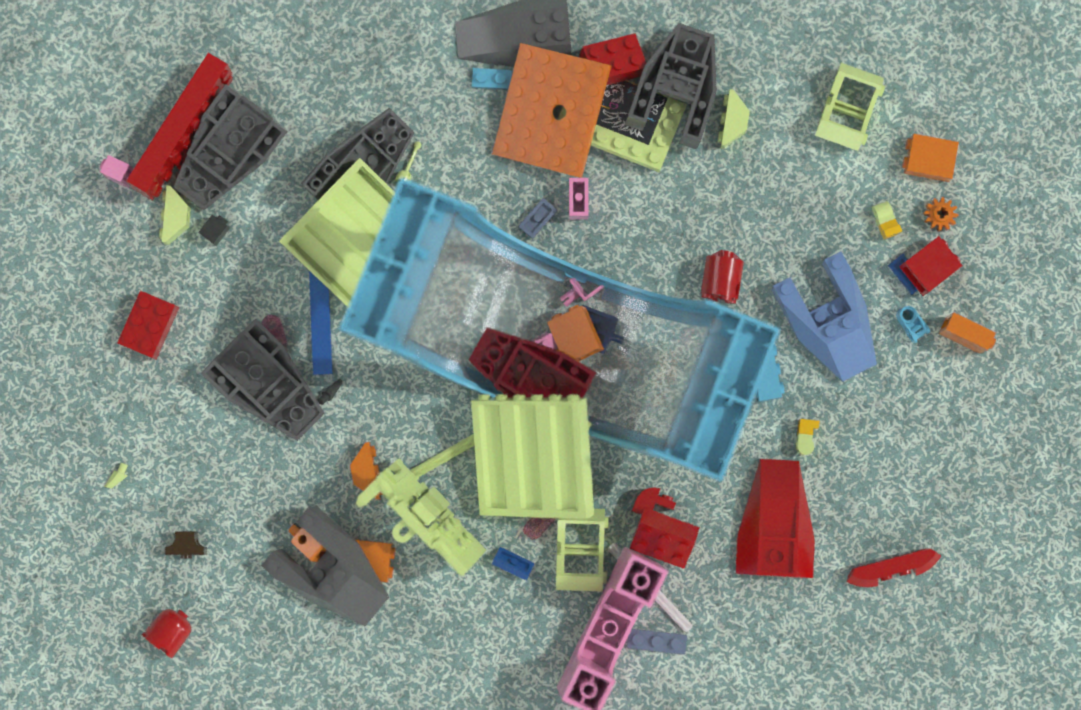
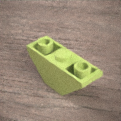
[717,89,750,149]
[159,185,191,245]

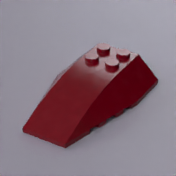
[468,327,597,398]

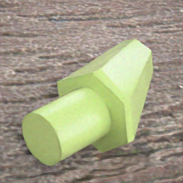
[104,463,128,489]

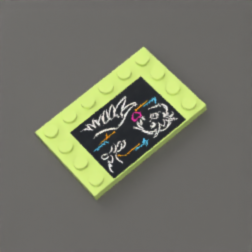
[558,80,687,172]

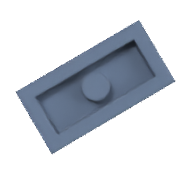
[518,198,558,240]

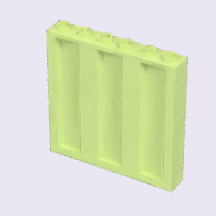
[279,158,395,307]
[471,394,594,519]

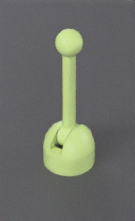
[395,141,421,183]

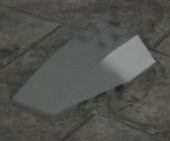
[455,0,572,68]
[174,84,288,210]
[201,319,325,441]

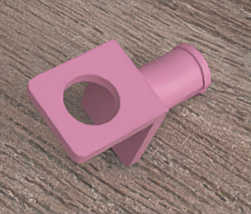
[560,278,604,307]

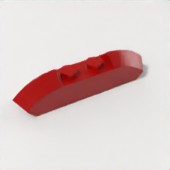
[846,548,941,587]

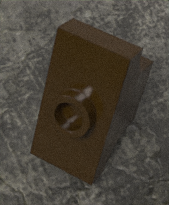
[165,531,207,559]

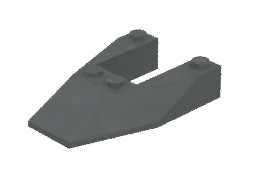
[624,23,717,149]
[261,505,389,627]

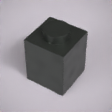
[198,214,230,246]

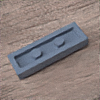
[627,629,687,655]

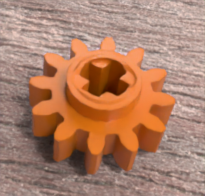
[923,197,959,232]

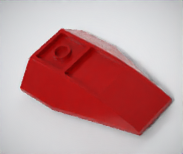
[735,459,815,578]

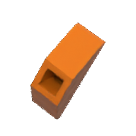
[350,442,383,500]

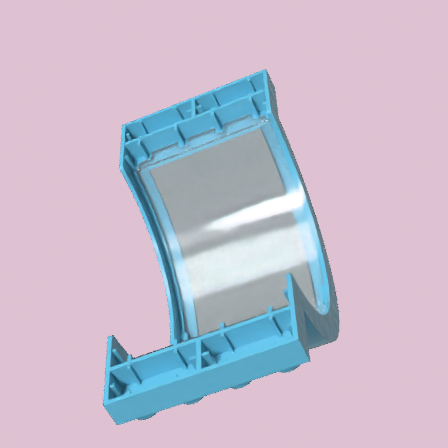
[340,177,780,481]

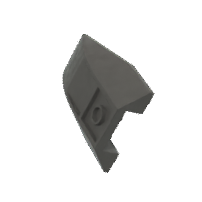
[301,108,415,200]

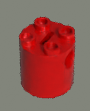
[700,250,744,304]

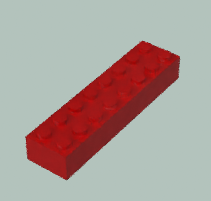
[126,53,233,201]

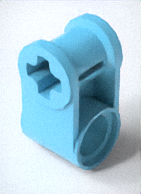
[896,306,931,343]

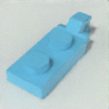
[472,68,513,90]

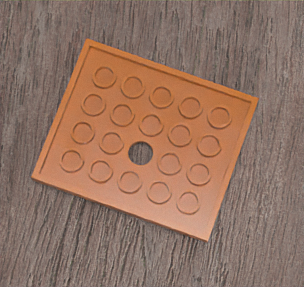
[492,43,611,178]

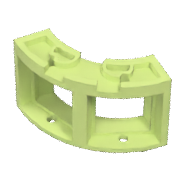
[815,63,885,151]
[556,508,608,592]

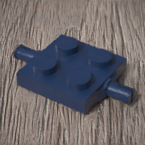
[582,305,624,354]

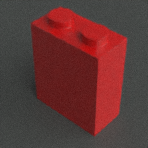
[899,236,963,296]

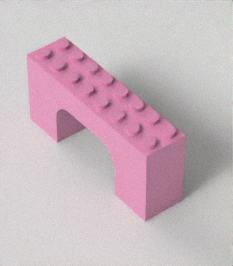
[557,547,668,710]

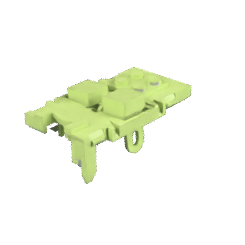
[356,458,486,576]

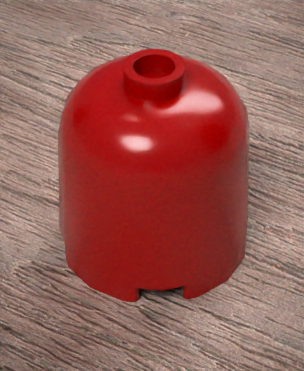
[141,609,192,659]

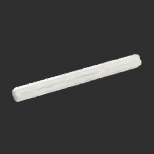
[608,543,693,632]

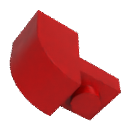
[631,487,676,515]

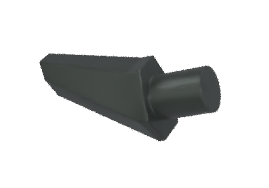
[318,379,342,405]

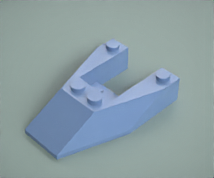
[771,251,877,382]

